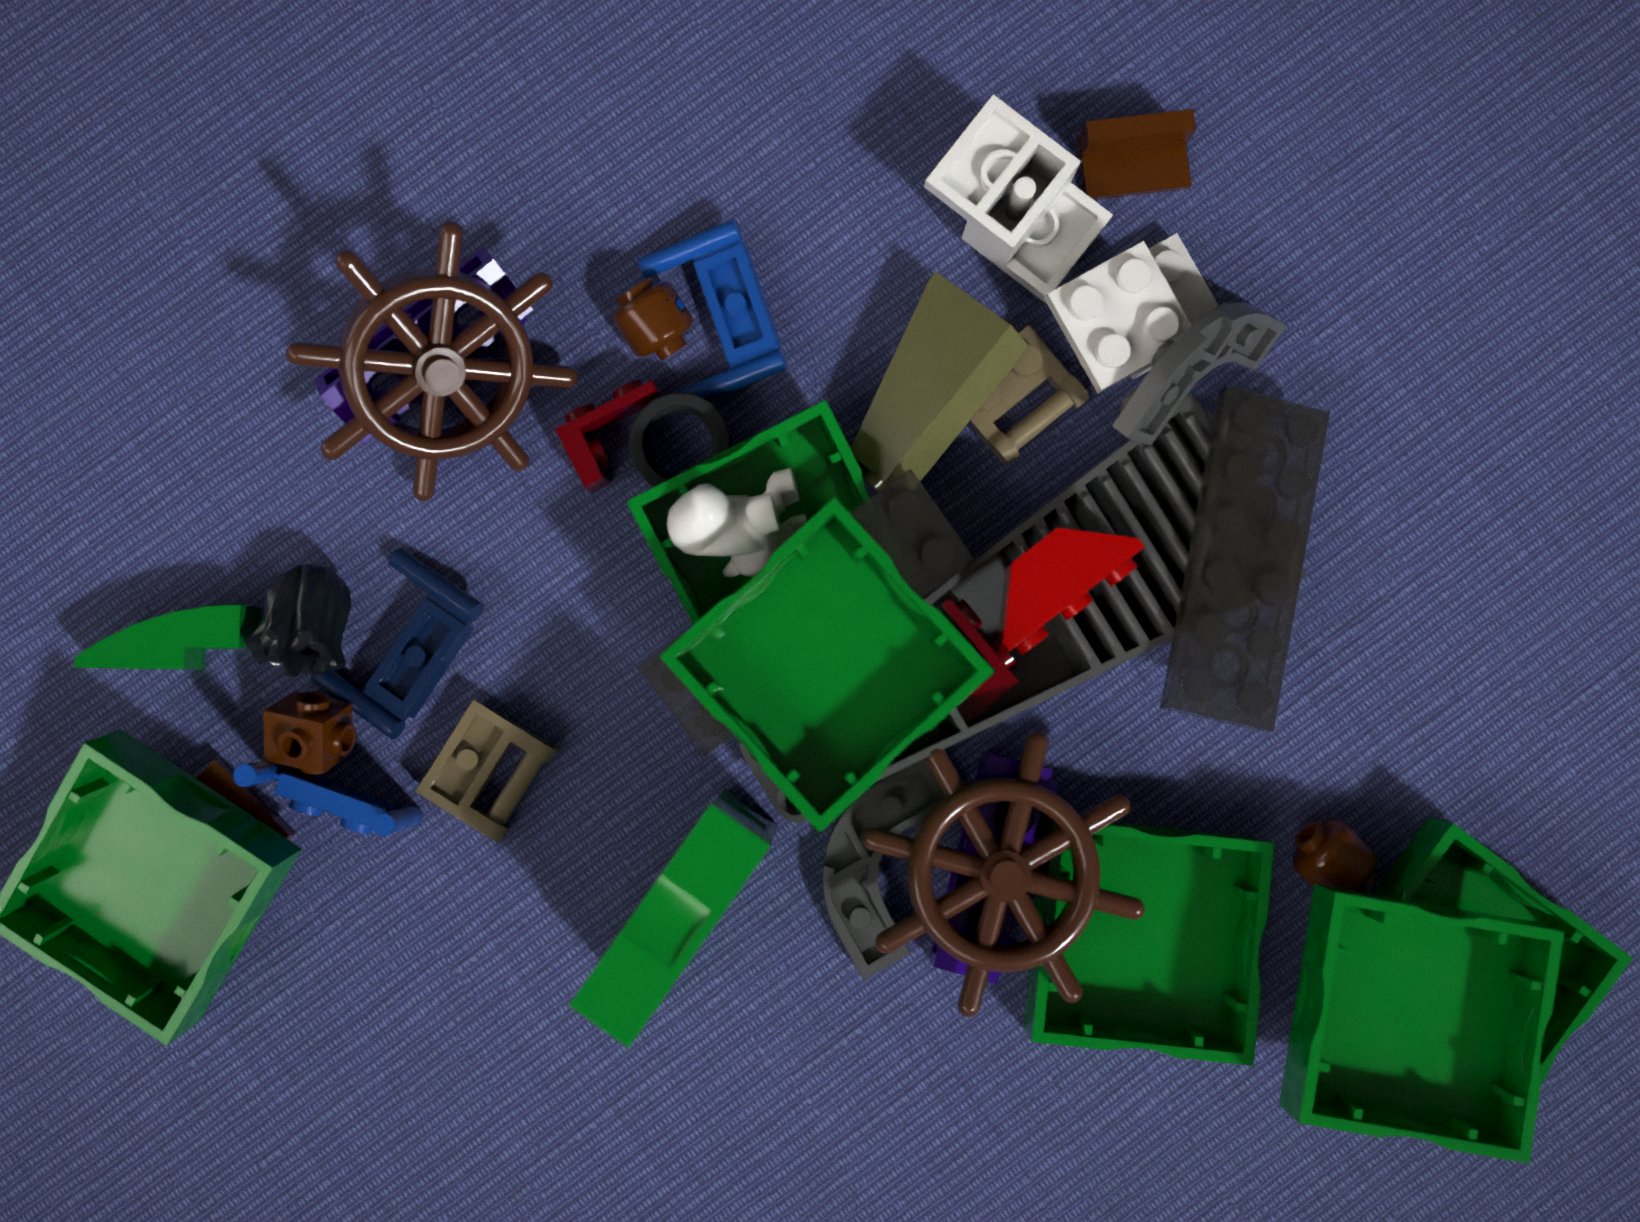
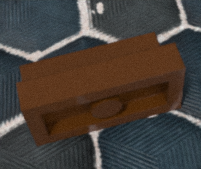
[1078,109,1196,200]

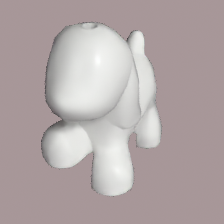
[667,467,808,577]

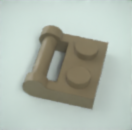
[968,325,1089,466]
[415,699,558,842]

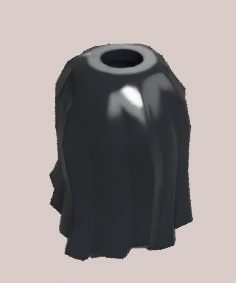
[244,564,351,677]

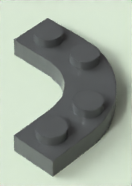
[1112,302,1287,445]
[823,759,944,980]

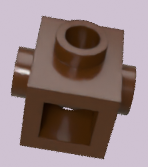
[263,691,356,775]

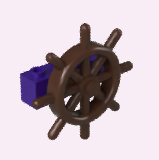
[286,222,578,501]
[861,732,1145,1017]

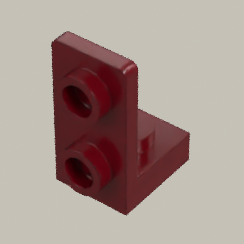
[555,380,661,493]
[938,596,1019,723]

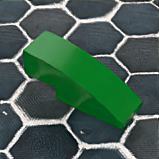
[74,605,260,670]

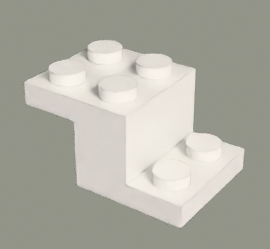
[924,94,1113,303]
[1044,233,1218,394]

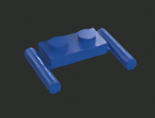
[638,218,788,401]
[233,761,423,836]

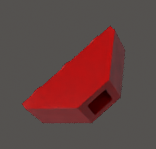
[996,527,1145,655]

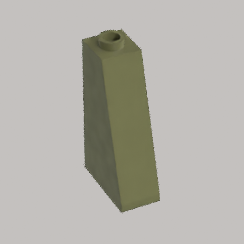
[850,272,1030,498]

